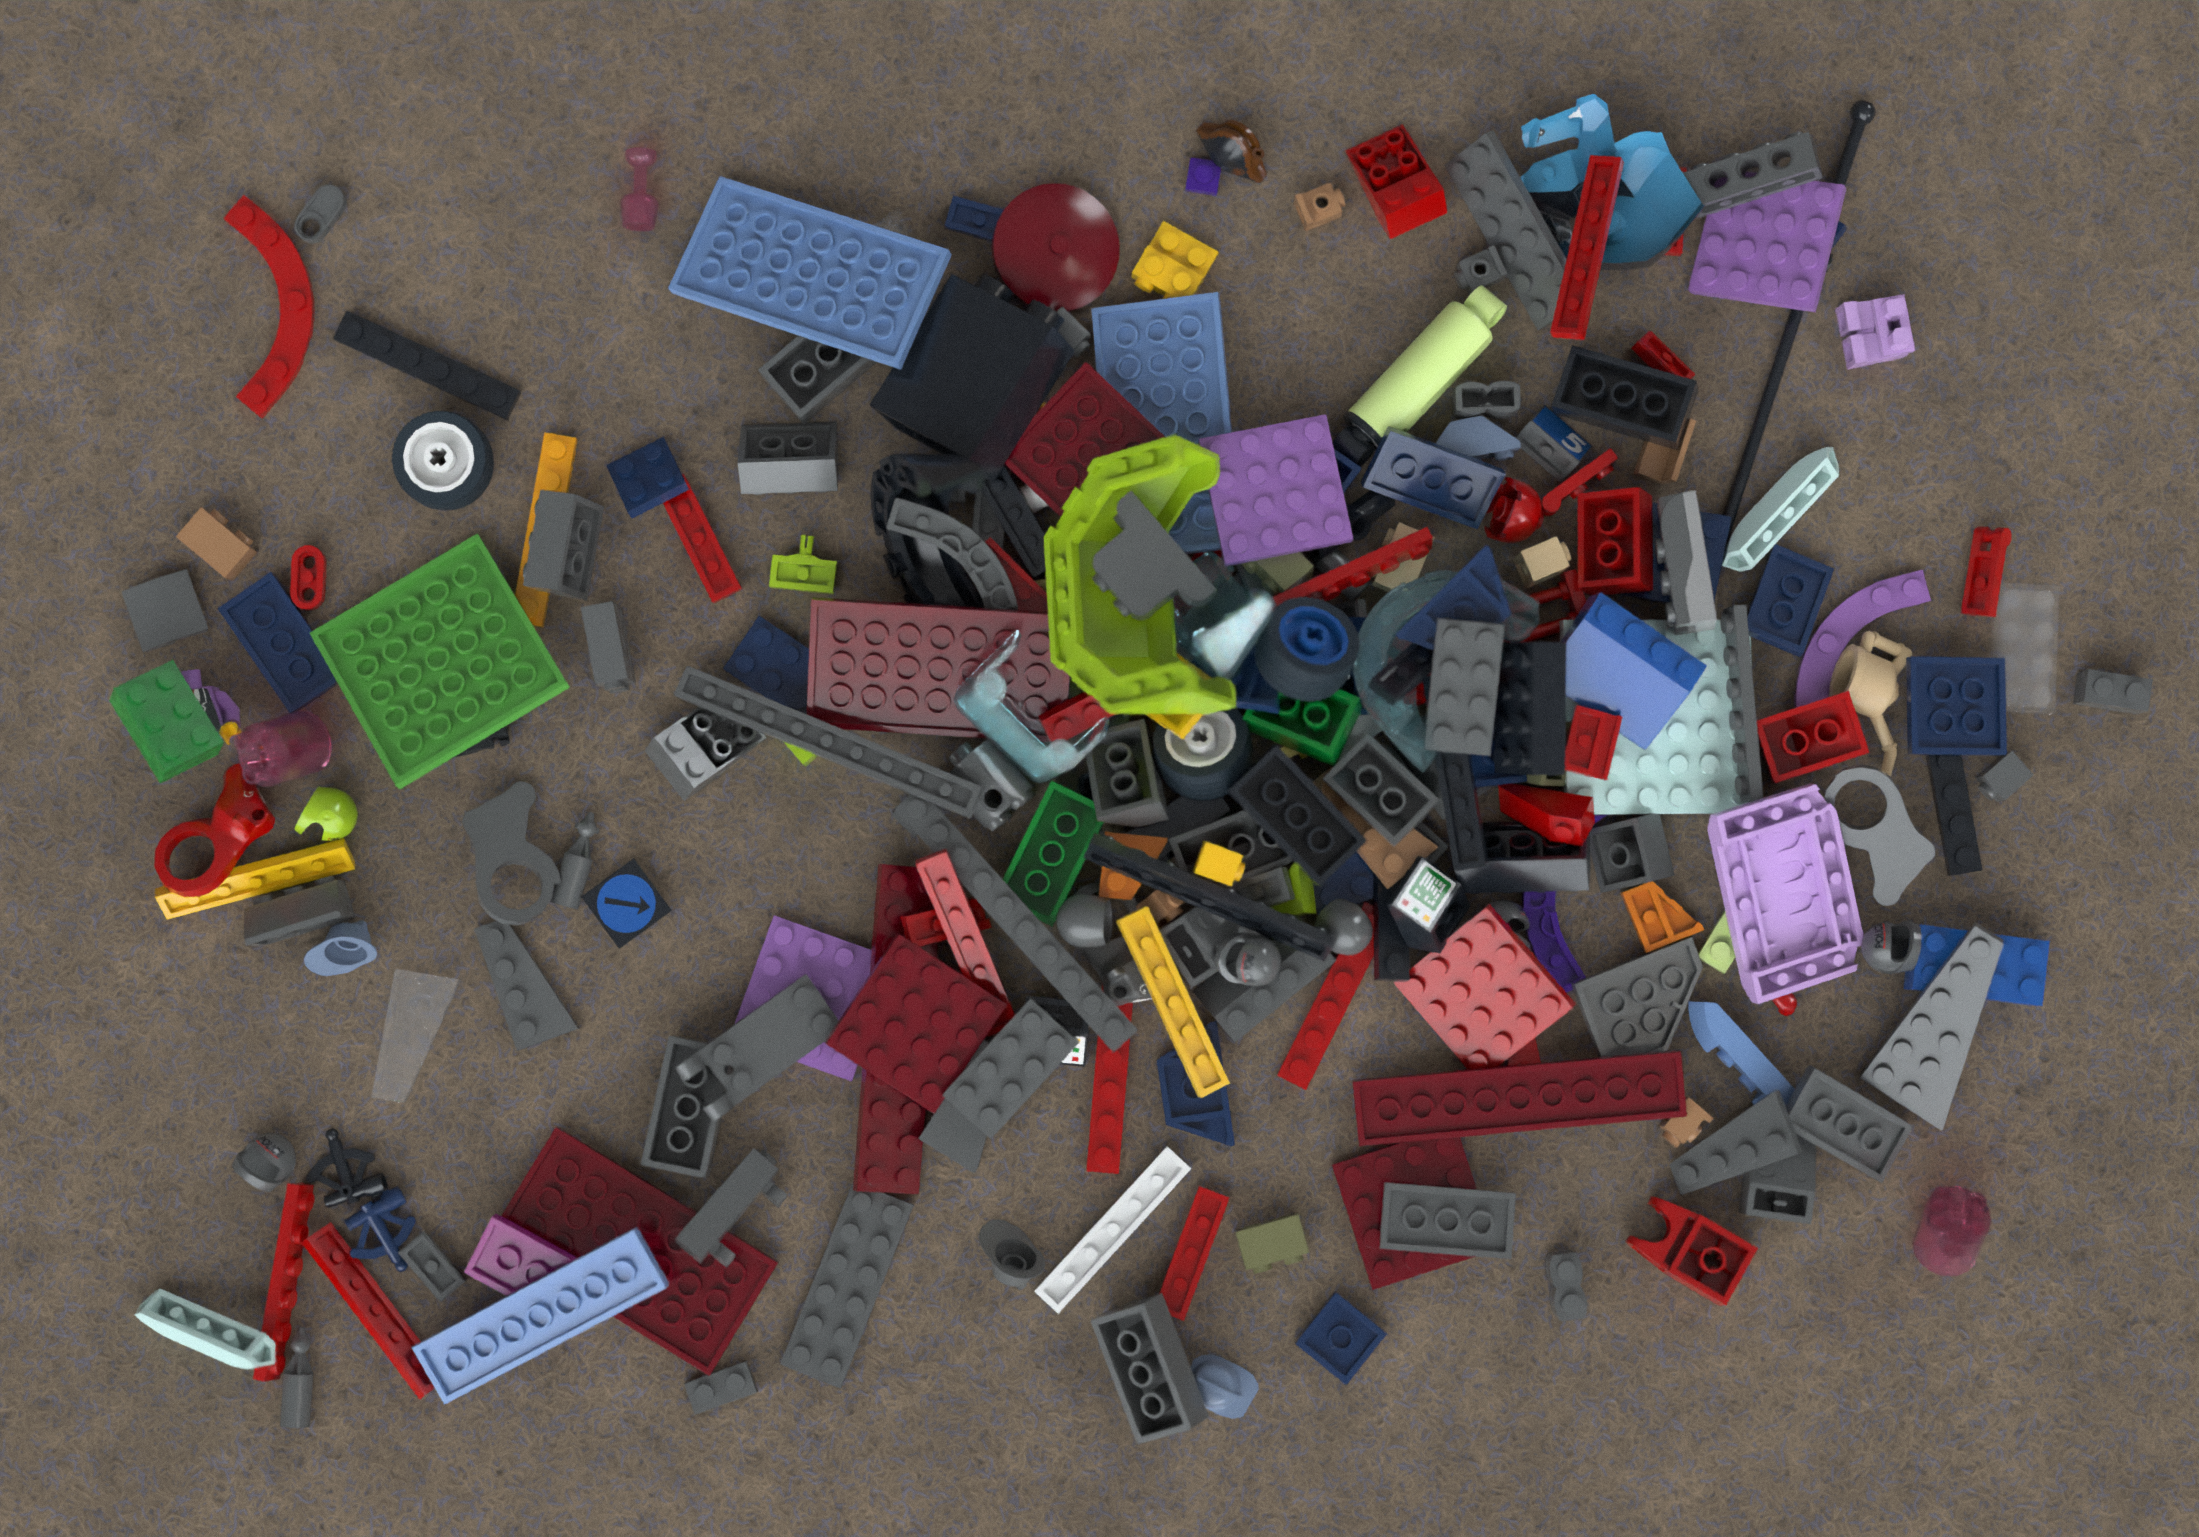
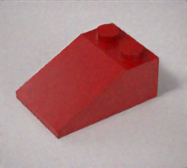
[1757,691,1870,783]

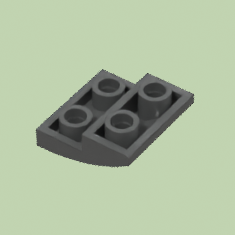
[122,569,208,653]

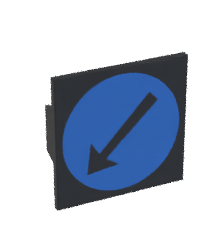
[581,858,672,949]

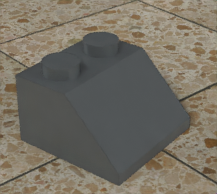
[1590,814,1675,893]

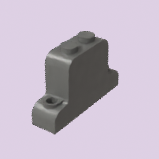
[1092,491,1217,621]

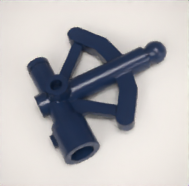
[344,1185,416,1272]

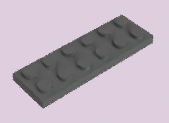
[1444,130,1567,331]
[780,1181,914,1389]

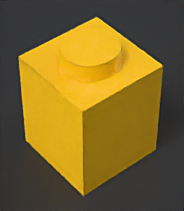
[1192,841,1246,886]

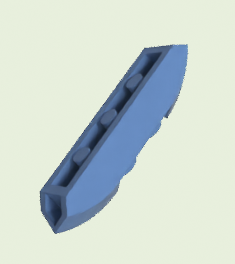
[1688,1001,1795,1107]

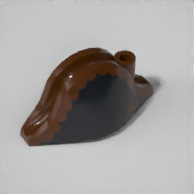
[1196,120,1267,183]

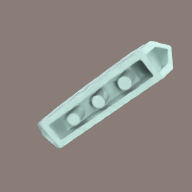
[1722,447,1839,572]
[135,1289,275,1369]

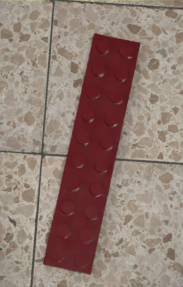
[853,864,938,1194]
[1353,1050,1687,1146]

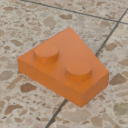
[1099,832,1168,900]
[1620,881,1704,953]

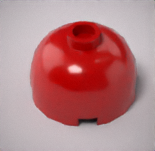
[1484,477,1544,544]

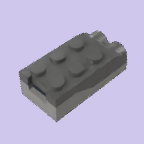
[1655,490,1717,635]

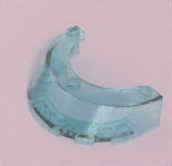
[1354,569,1539,773]

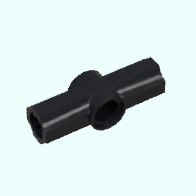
[1311,490,1396,560]

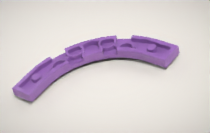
[1794,570,1931,708]

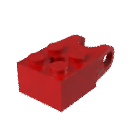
[1625,1196,1758,1306]

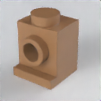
[1293,183,1345,232]
[1135,890,1185,929]
[1658,1096,1714,1148]

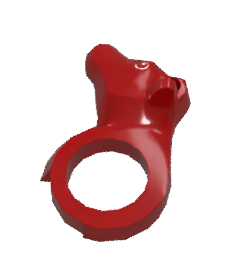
[154,764,275,897]

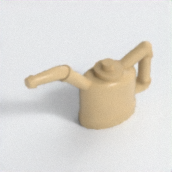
[1829,631,1912,777]

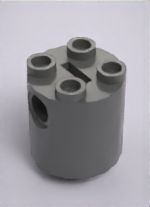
[948,738,1036,832]

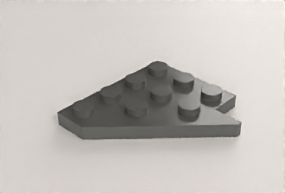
[1571,936,1703,1057]

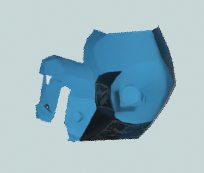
[1520,94,1706,271]

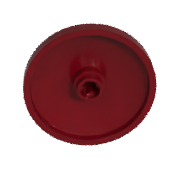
[991,183,1120,312]

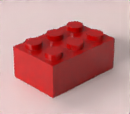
[1578,487,1653,596]

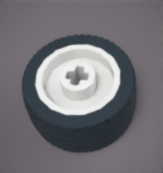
[392,411,494,510]
[1153,707,1253,800]

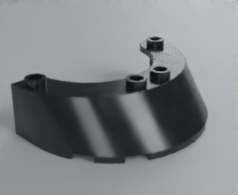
[870,454,985,608]

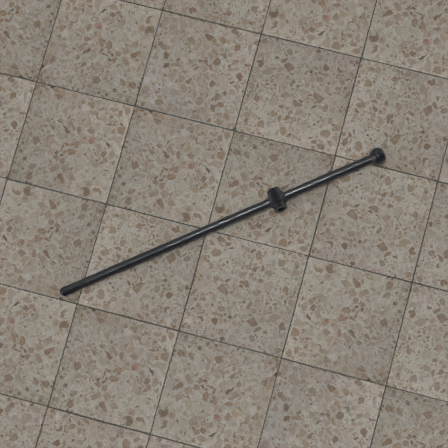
[1723,100,1876,548]

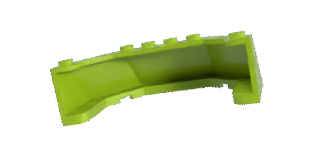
[1044,435,1236,714]

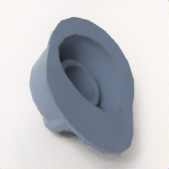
[304,920,378,976]
[1190,1354,1259,1419]

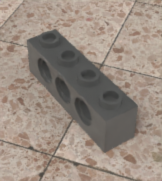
[1683,132,1823,218]

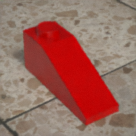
[1498,784,1595,846]

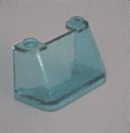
[1173,551,1275,679]

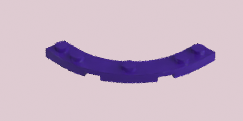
[1522,815,1607,993]

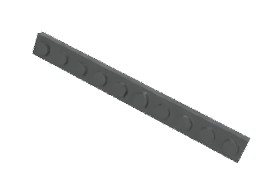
[674,666,984,819]
[895,794,1138,1052]

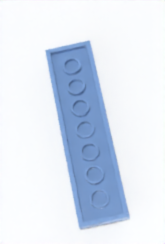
[412,1227,669,1405]

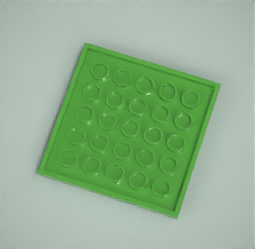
[310,533,570,790]

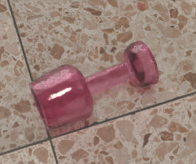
[620,148,659,232]

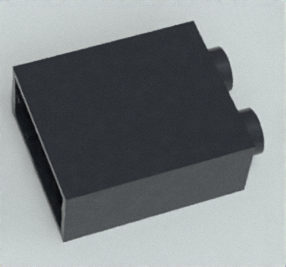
[870,274,1075,482]

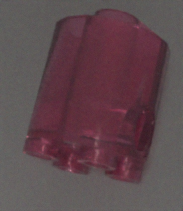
[234,711,332,787]
[1912,1186,1992,1276]

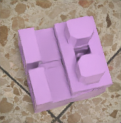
[1835,294,1915,370]

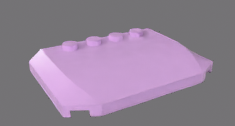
[1707,783,1864,1004]

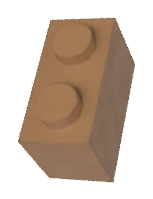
[176,507,258,581]

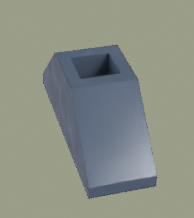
[1435,416,1521,462]

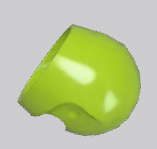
[294,786,358,841]

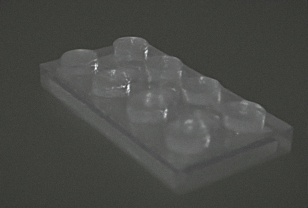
[1990,583,2060,715]

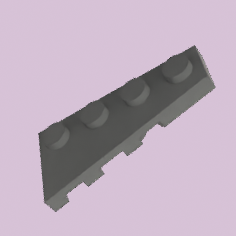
[474,921,580,1051]
[1669,1090,1803,1195]

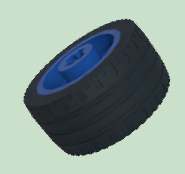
[1255,597,1360,701]

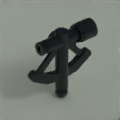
[306,1128,388,1208]

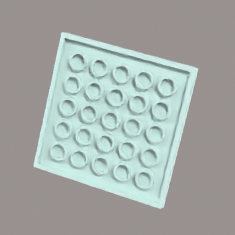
[1559,620,1752,815]

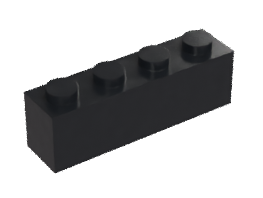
[1127,796,1231,862]

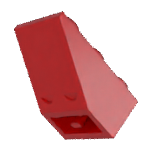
[1345,124,1448,239]

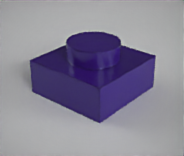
[1185,157,1221,196]

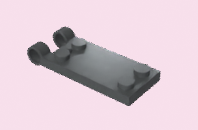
[674,974,839,1122]

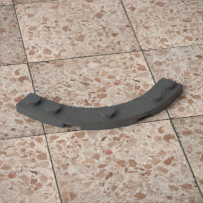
[886,497,1018,610]

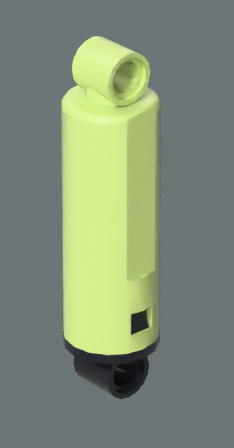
[1332,285,1507,467]

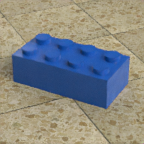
[1903,924,2050,1006]

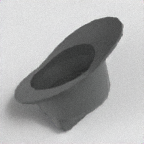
[979,1219,1045,1290]

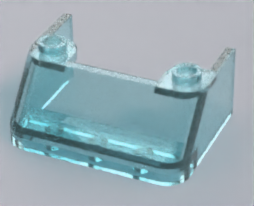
[954,630,1110,783]

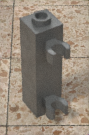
[675,1148,787,1268]

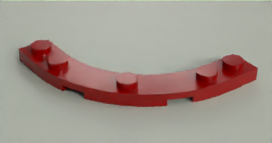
[223,195,314,419]

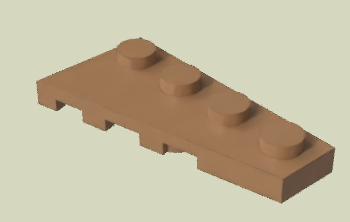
[1312,766,1438,889]

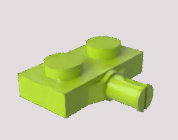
[769,535,838,595]

